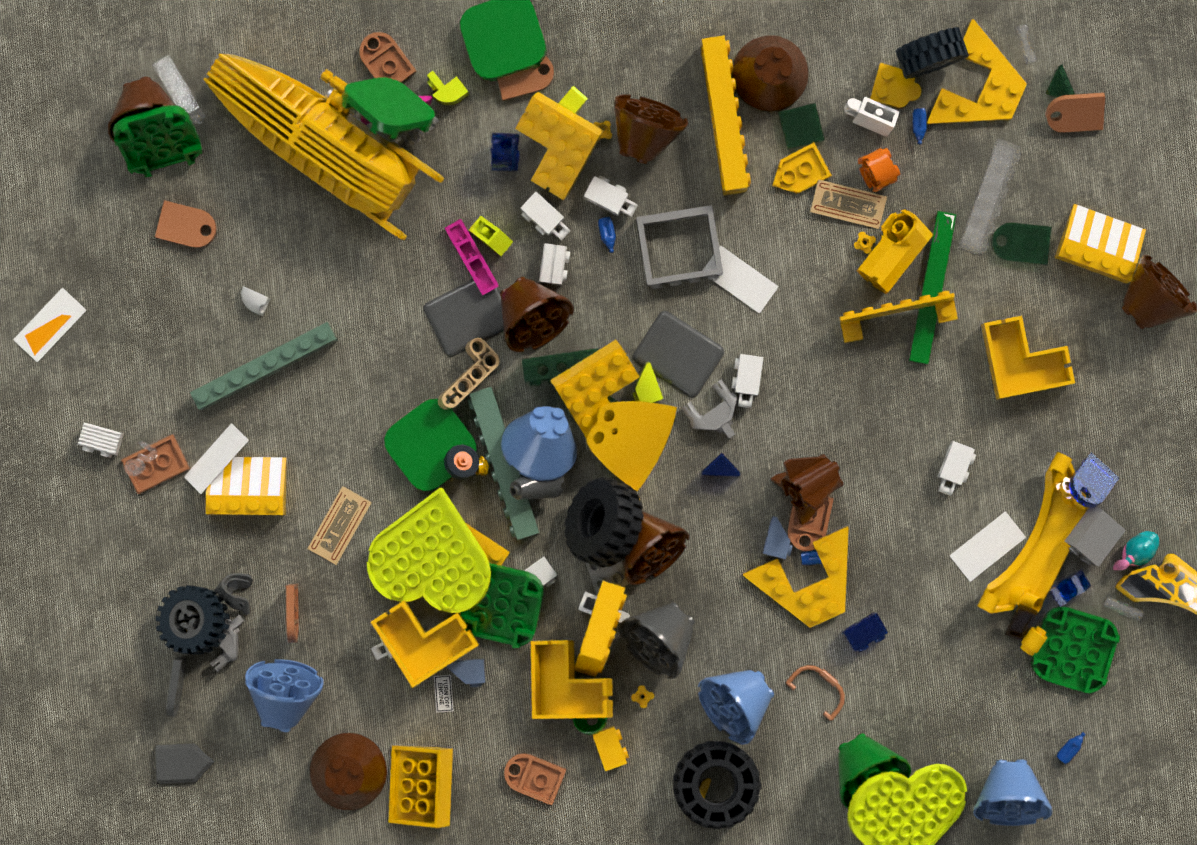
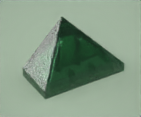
[1045,64,1075,98]

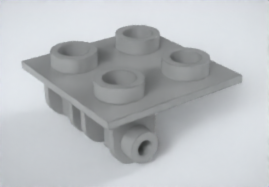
[401,117,439,147]
[585,561,630,595]

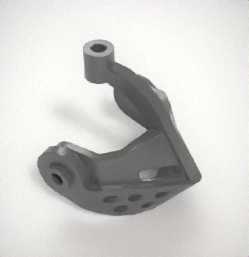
[214,573,253,615]

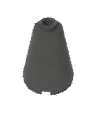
[510,475,564,500]

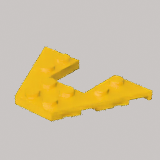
[927,19,1027,125]
[743,526,849,628]

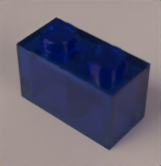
[842,612,888,653]

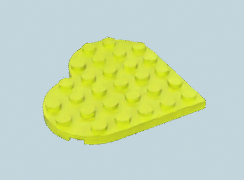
[367,488,491,613]
[847,764,967,845]

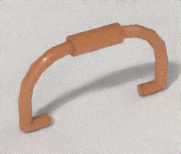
[786,665,845,721]

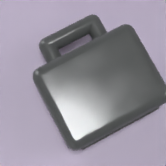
[424,280,504,356]
[633,311,724,397]

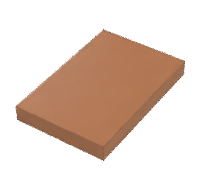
[121,434,190,494]

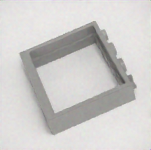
[636,205,723,289]

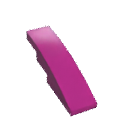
[444,219,499,296]

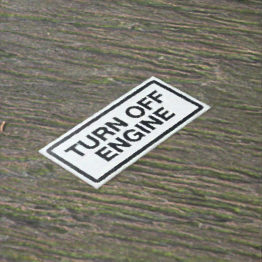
[434,675,454,713]

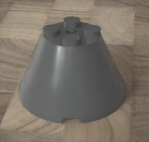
[619,602,695,679]

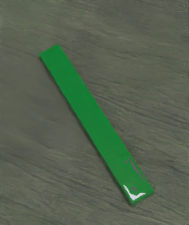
[909,211,957,365]

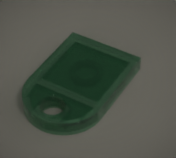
[991,222,1051,265]

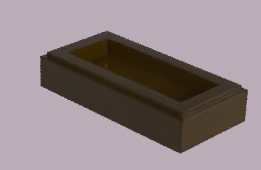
[1005,604,1038,641]

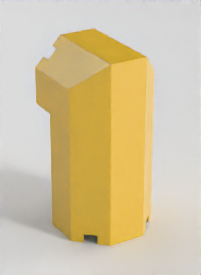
[856,209,933,294]

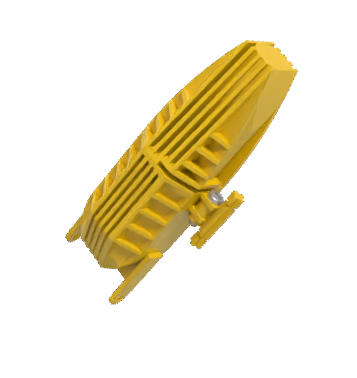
[203,53,444,240]

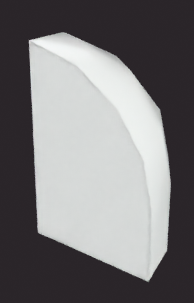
[241,286,270,316]

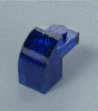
[1051,569,1091,607]

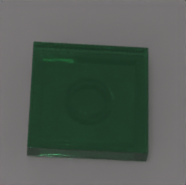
[778,103,825,150]

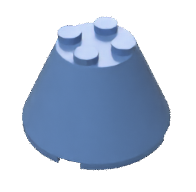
[501,406,577,481]
[245,659,323,732]
[698,670,774,745]
[973,759,1052,826]

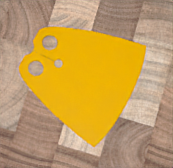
[587,401,677,491]

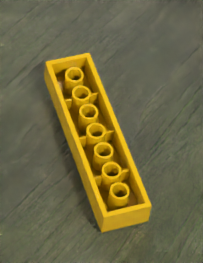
[700,35,751,196]

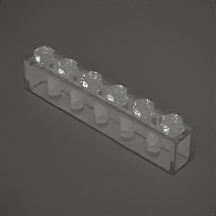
[958,139,1021,256]

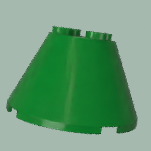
[838,733,911,808]

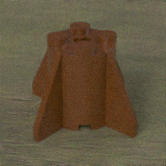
[771,454,844,525]

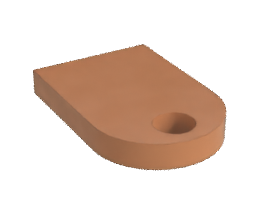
[360,32,417,83]
[497,56,554,101]
[1046,93,1105,132]
[155,200,217,248]
[787,497,834,551]
[286,584,299,643]
[504,753,567,805]

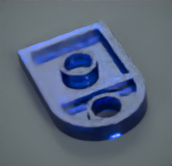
[1069,452,1119,508]

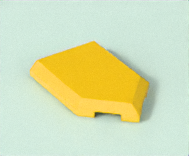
[772,143,832,194]

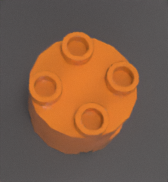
[858,148,900,192]

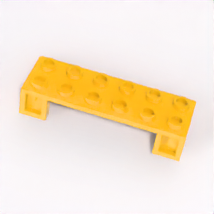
[840,291,958,343]

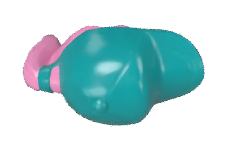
[1113,531,1159,570]

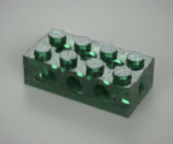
[521,348,598,387]

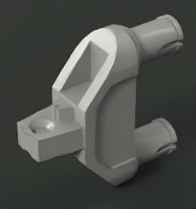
[681,379,737,439]
[199,615,245,672]

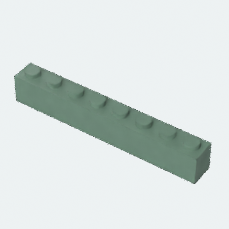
[190,322,338,410]
[467,387,539,540]

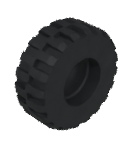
[564,477,643,567]
[673,741,761,829]

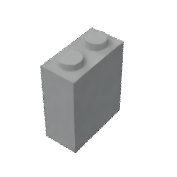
[1064,505,1126,567]

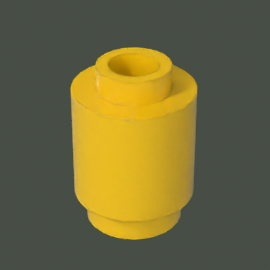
[1020,626,1047,656]

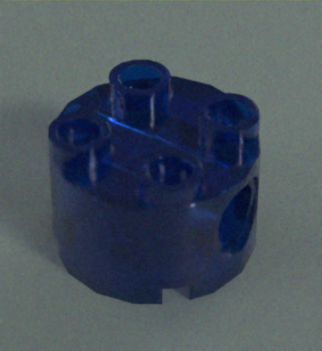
[491,132,519,171]

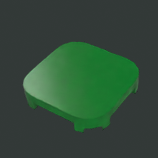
[460,0,547,82]
[341,77,435,139]
[113,105,202,178]
[384,399,477,491]
[461,563,543,648]
[1031,606,1120,693]

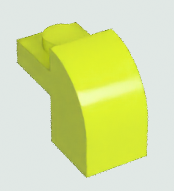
[427,71,469,105]

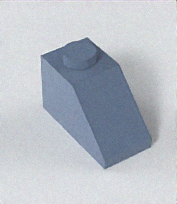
[762,516,793,559]
[446,659,486,687]

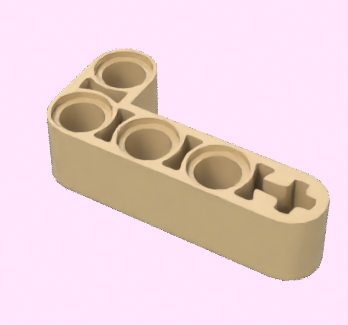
[438,338,500,410]

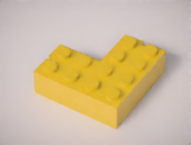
[515,92,604,200]
[981,316,1075,400]
[550,340,639,444]
[574,581,627,678]
[371,600,479,688]
[531,640,613,719]

